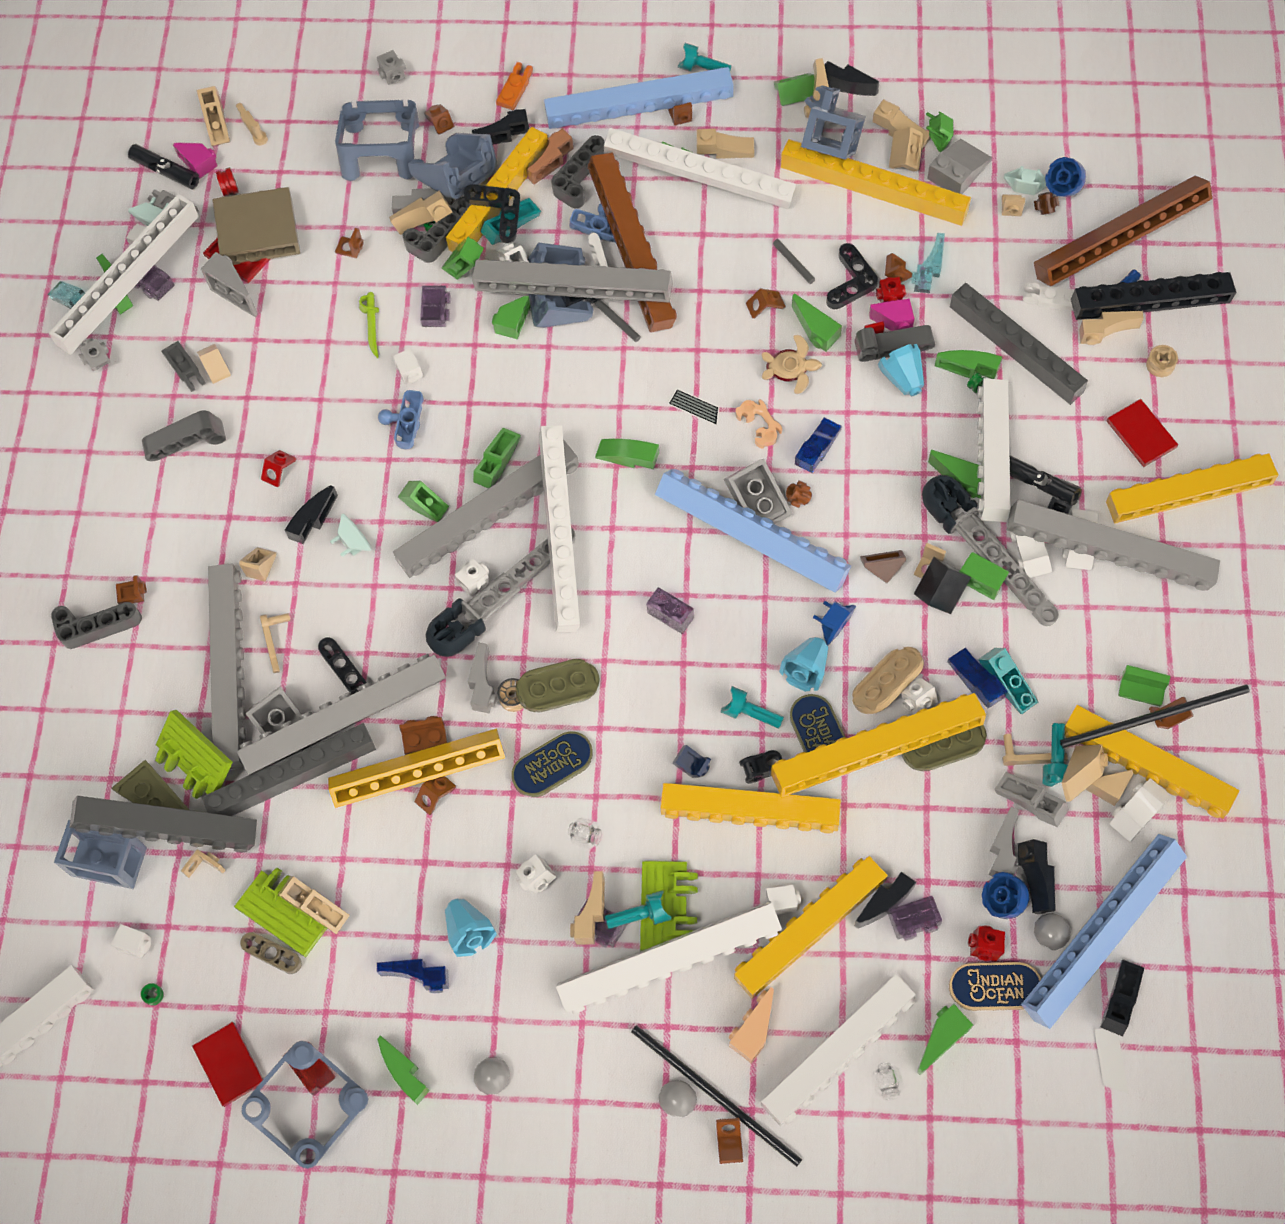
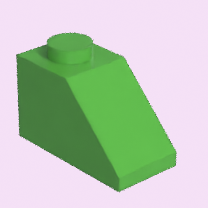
[441,237,484,279]
[492,296,531,339]
[398,481,449,522]

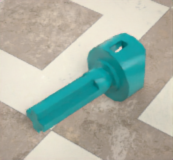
[677,43,732,72]
[720,686,784,729]
[1042,723,1068,787]
[605,890,671,929]

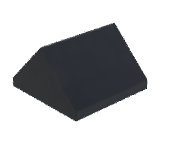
[914,557,971,614]

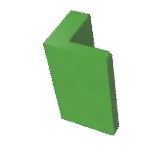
[773,73,814,106]
[960,552,1009,600]
[1118,665,1170,707]

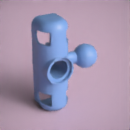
[569,203,616,243]
[378,390,424,449]

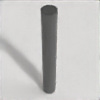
[773,239,815,284]
[595,299,641,342]

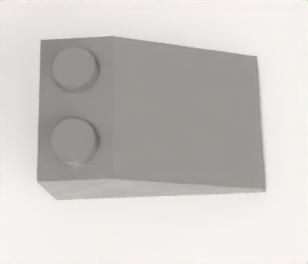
[927,139,992,194]
[201,252,258,318]
[724,459,792,524]
[245,686,310,760]

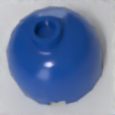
[1045,157,1086,197]
[982,872,1029,919]

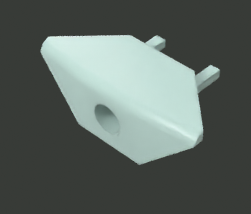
[1004,166,1047,195]
[128,197,169,226]
[330,514,372,557]

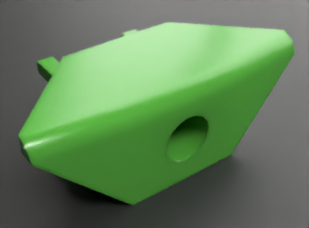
[926,111,953,152]

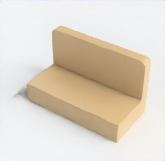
[889,127,924,171]

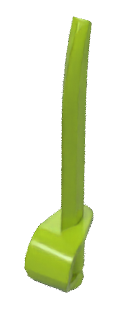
[359,292,379,359]

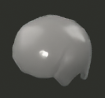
[1034,913,1070,950]
[474,1057,510,1095]
[659,1080,697,1117]

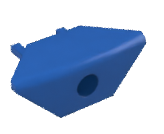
[813,601,856,646]

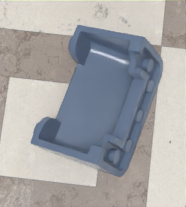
[408,133,497,199]
[528,242,593,328]

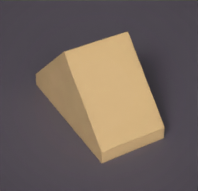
[197,344,231,384]
[239,547,276,582]
[1086,770,1133,806]

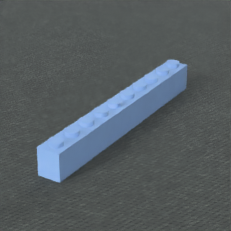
[544,67,733,129]
[655,469,851,592]
[1021,834,1187,1029]

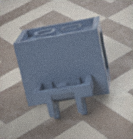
[801,85,866,160]
[54,820,147,889]

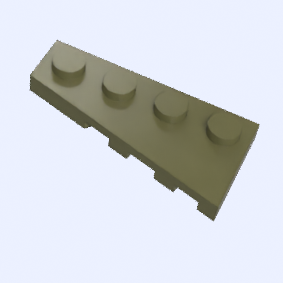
[111,760,189,810]

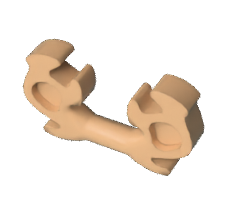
[736,399,782,449]

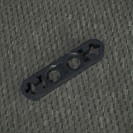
[318,637,367,694]

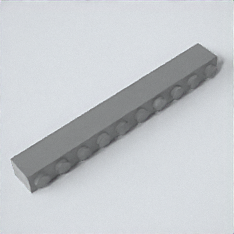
[472,259,673,302]
[393,439,579,578]
[1007,499,1220,591]
[208,563,246,769]
[237,654,446,775]

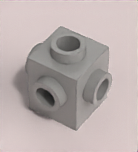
[377,50,406,85]
[79,338,111,371]

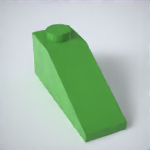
[792,293,842,352]
[928,449,981,499]
[917,1004,973,1075]

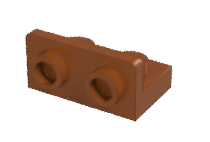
[399,716,448,755]

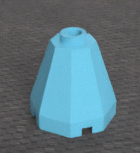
[878,344,924,396]
[779,637,828,692]
[445,899,497,957]

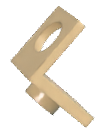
[1002,194,1025,216]
[914,543,946,579]
[181,849,226,878]

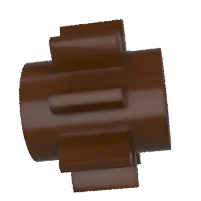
[1034,192,1060,215]

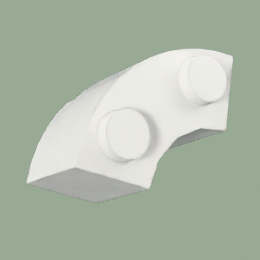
[1062,509,1098,570]
[1009,531,1052,578]
[1109,778,1171,842]

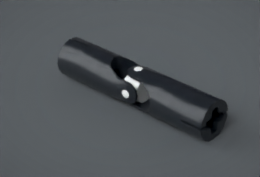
[128,144,199,189]
[1009,455,1082,505]

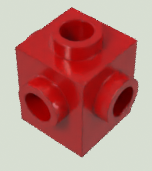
[876,277,906,303]
[968,925,1005,961]

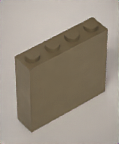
[212,187,301,265]

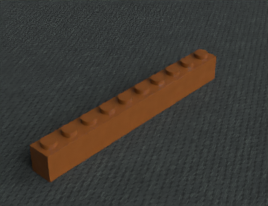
[588,152,677,333]
[1033,175,1213,287]

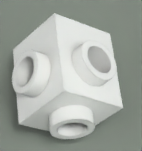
[498,242,529,262]
[455,559,490,597]
[901,677,938,714]
[515,854,556,894]

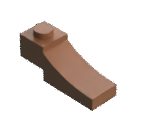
[528,128,573,185]

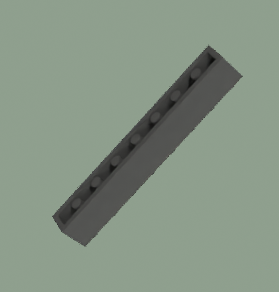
[950,282,1088,405]
[201,723,376,816]
[69,795,257,853]

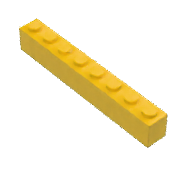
[446,126,549,252]
[1106,453,1278,524]
[1065,705,1240,819]
[328,728,505,808]
[661,783,841,833]
[734,856,888,999]

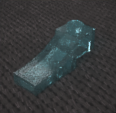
[911,233,945,293]
[47,281,85,309]

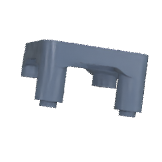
[335,100,419,181]
[241,1041,368,1169]

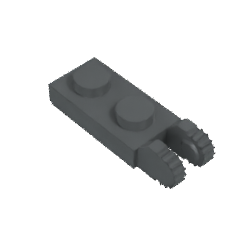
[161,341,206,392]

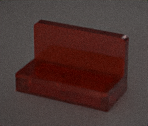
[283,1042,335,1096]

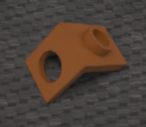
[668,102,692,126]
[335,228,364,259]
[746,288,786,319]
[1149,697,1194,729]
[414,776,456,815]
[716,1118,743,1164]

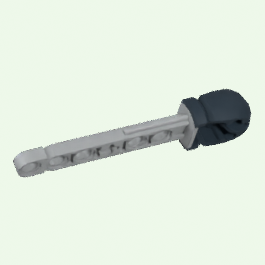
[922,475,1059,626]
[425,528,575,657]

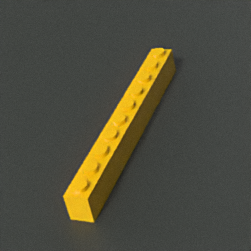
[781,139,971,226]
[771,693,986,797]

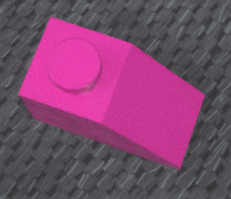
[173,143,218,179]
[869,298,915,331]

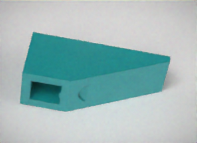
[978,648,1038,714]

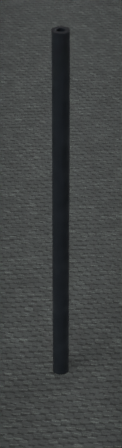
[1060,684,1250,748]
[631,1025,803,1167]

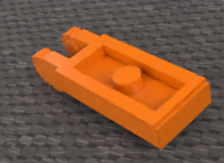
[496,62,533,110]

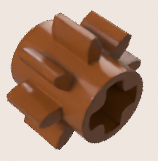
[786,480,812,508]

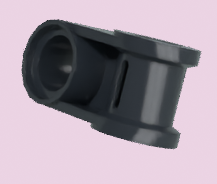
[739,750,782,784]

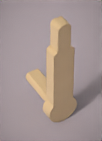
[236,103,268,146]
[260,613,290,673]
[1002,734,1068,766]

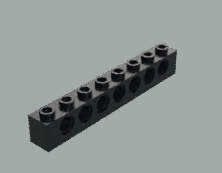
[1070,272,1236,320]

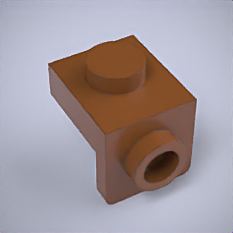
[424,104,454,135]
[885,253,912,283]
[116,575,147,604]

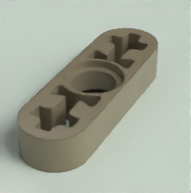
[240,932,302,974]

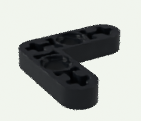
[464,184,520,243]
[826,243,878,310]

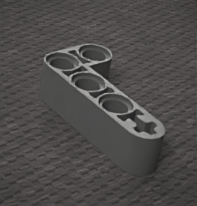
[551,135,605,209]
[403,197,471,263]
[854,325,935,362]
[142,410,226,461]
[51,602,142,649]

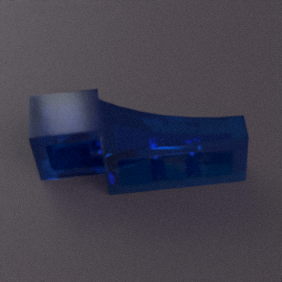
[794,417,842,473]
[947,647,1008,709]
[377,959,449,993]

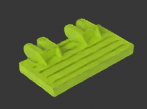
[155,710,233,799]
[640,861,698,951]
[234,868,327,958]

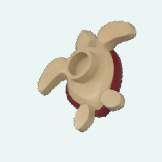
[762,335,822,394]

